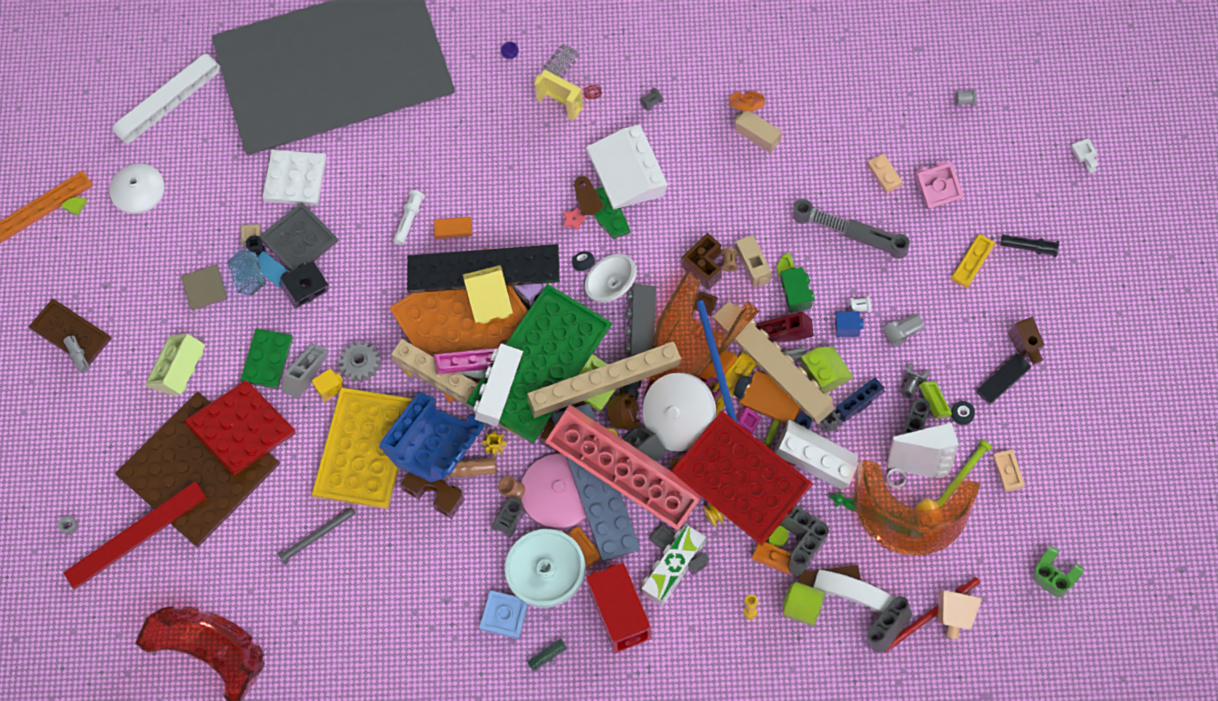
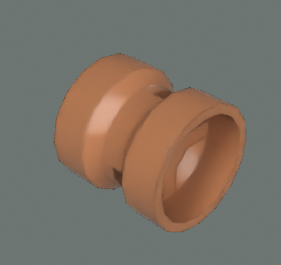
[498,476,525,500]

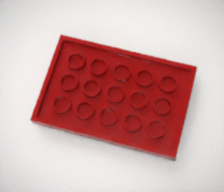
[671,411,813,546]

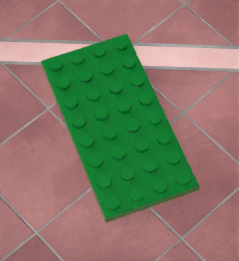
[467,284,612,444]

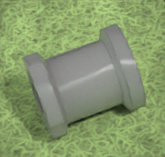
[956,89,977,106]

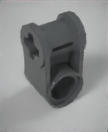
[492,498,524,538]

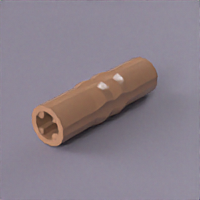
[445,458,497,478]

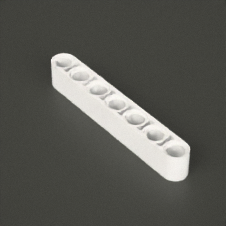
[112,54,221,144]

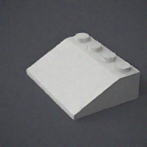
[586,125,668,209]
[886,423,959,478]

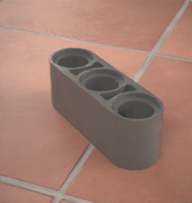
[902,398,930,435]
[867,596,912,653]

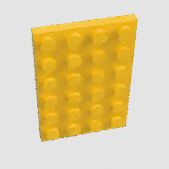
[312,388,413,509]

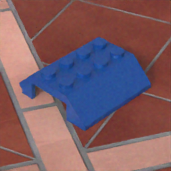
[379,391,485,482]

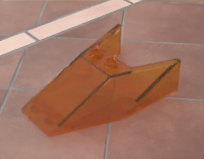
[646,269,759,383]

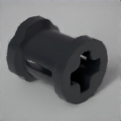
[245,235,265,259]

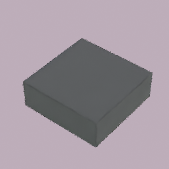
[650,524,676,551]
[688,553,709,575]

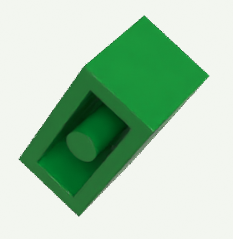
[780,267,815,313]

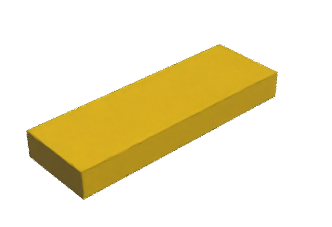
[951,234,996,289]

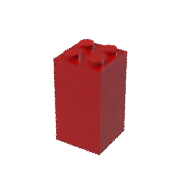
[586,562,652,654]

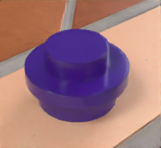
[501,41,519,59]

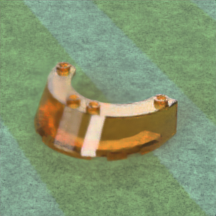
[853,460,981,556]

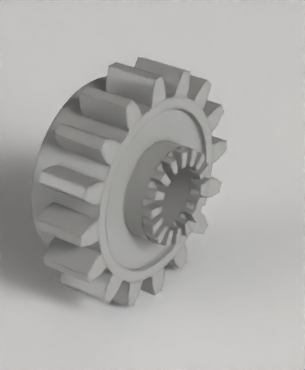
[338,341,382,383]

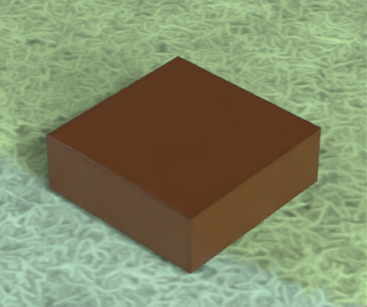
[693,291,718,316]

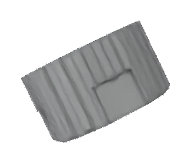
[58,516,78,536]

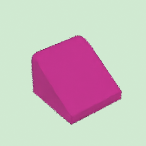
[736,407,761,434]

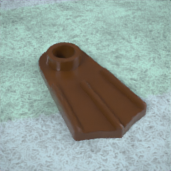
[574,176,604,216]

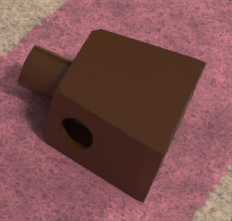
[1008,316,1045,365]

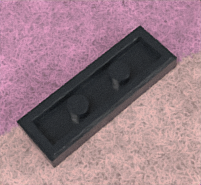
[976,353,1032,405]

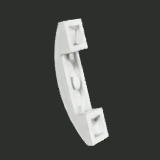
[813,570,895,614]

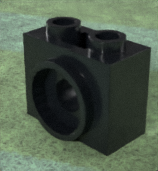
[280,261,329,309]

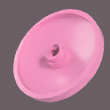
[521,454,587,530]

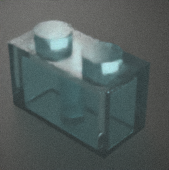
[227,250,266,296]

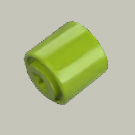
[782,582,826,627]

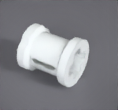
[849,296,871,313]

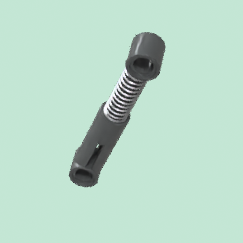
[793,199,910,259]

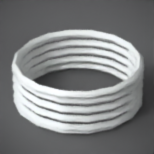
[886,468,906,488]

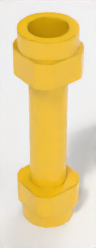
[743,594,758,620]

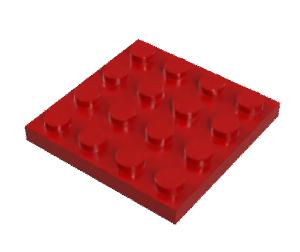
[185,380,296,476]

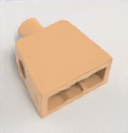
[938,590,982,639]

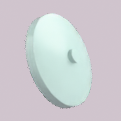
[505,529,586,608]

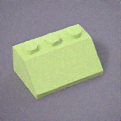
[145,333,205,395]

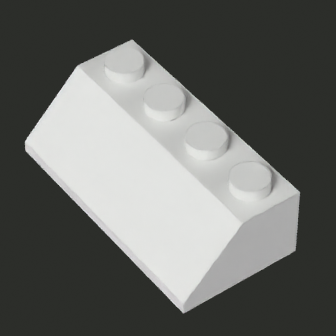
[774,420,858,490]

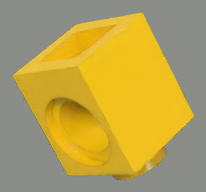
[311,368,344,402]

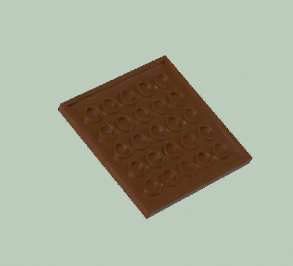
[115,391,280,548]

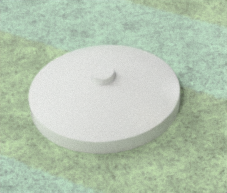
[643,373,716,451]

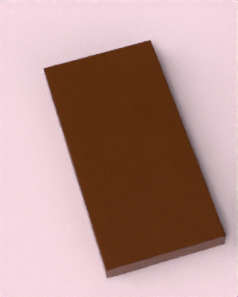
[29,298,112,365]

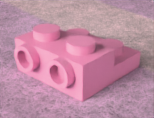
[914,161,964,210]

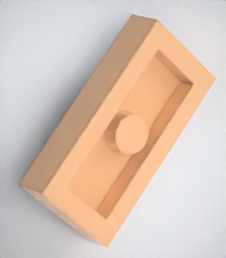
[867,153,903,193]
[993,449,1025,492]

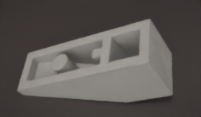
[282,343,329,399]

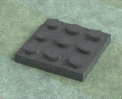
[259,202,338,272]

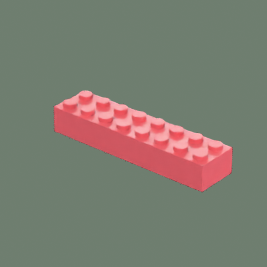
[545,405,701,530]

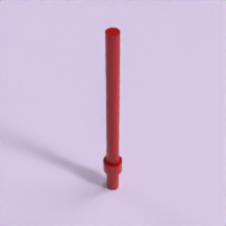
[884,577,981,653]

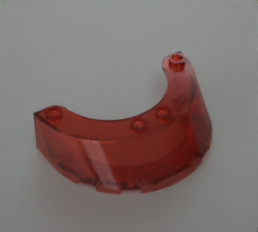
[134,606,265,701]

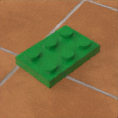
[240,328,293,389]

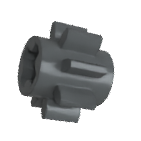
[820,410,843,434]

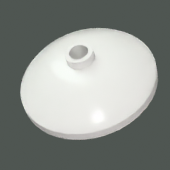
[109,164,165,214]
[585,254,637,303]

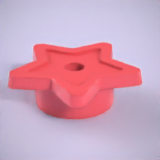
[563,208,587,230]

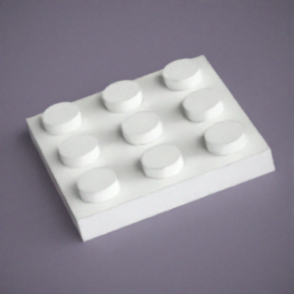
[263,150,327,206]

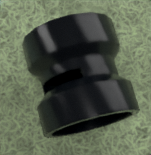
[619,380,642,401]

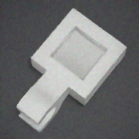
[1071,138,1098,173]

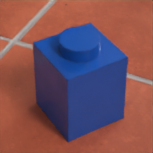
[835,311,864,337]

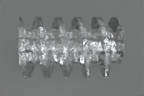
[541,44,580,78]

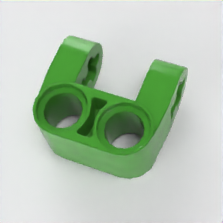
[1033,545,1085,597]

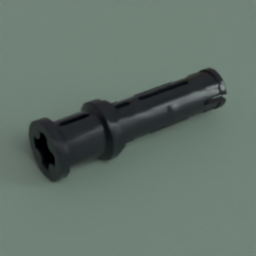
[1000,234,1060,258]

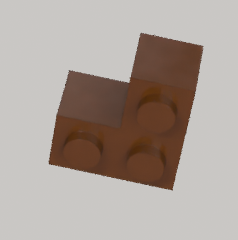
[681,233,722,290]

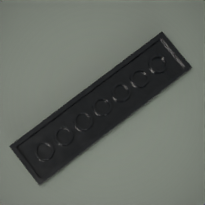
[407,244,560,293]

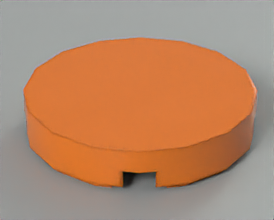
[729,91,765,111]

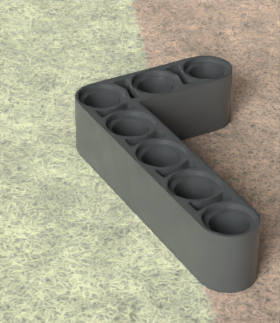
[780,506,829,575]

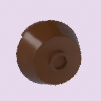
[607,392,640,430]

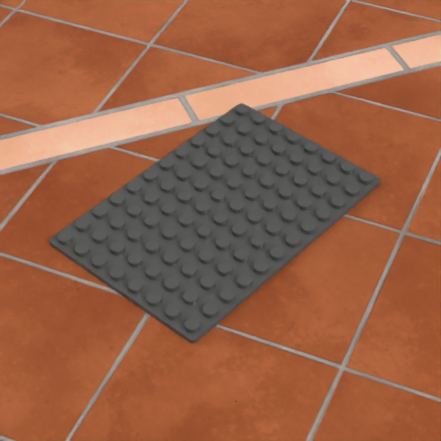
[212,0,455,155]

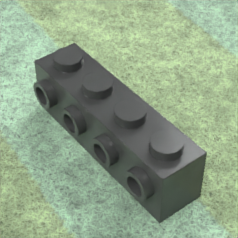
[624,284,656,358]

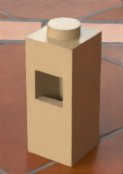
[734,111,782,153]
[736,235,771,287]

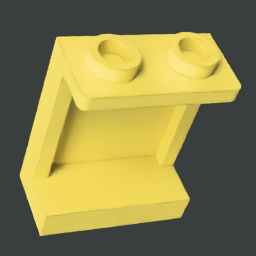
[534,69,583,121]
[463,265,513,324]

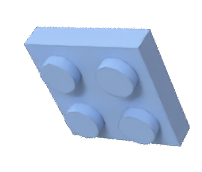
[479,590,528,640]

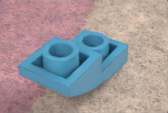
[252,251,288,288]

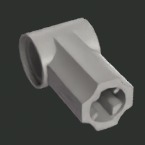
[883,313,924,347]

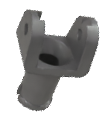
[901,363,930,399]

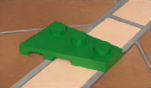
[576,187,630,239]

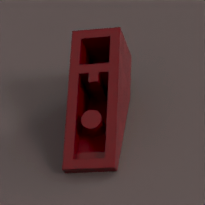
[755,311,814,343]

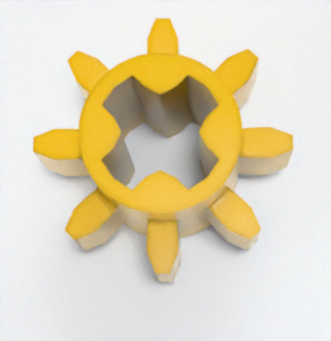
[482,431,507,457]

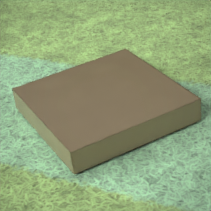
[181,265,228,311]

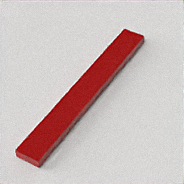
[63,481,207,590]

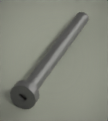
[277,508,355,564]

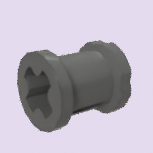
[639,88,663,111]

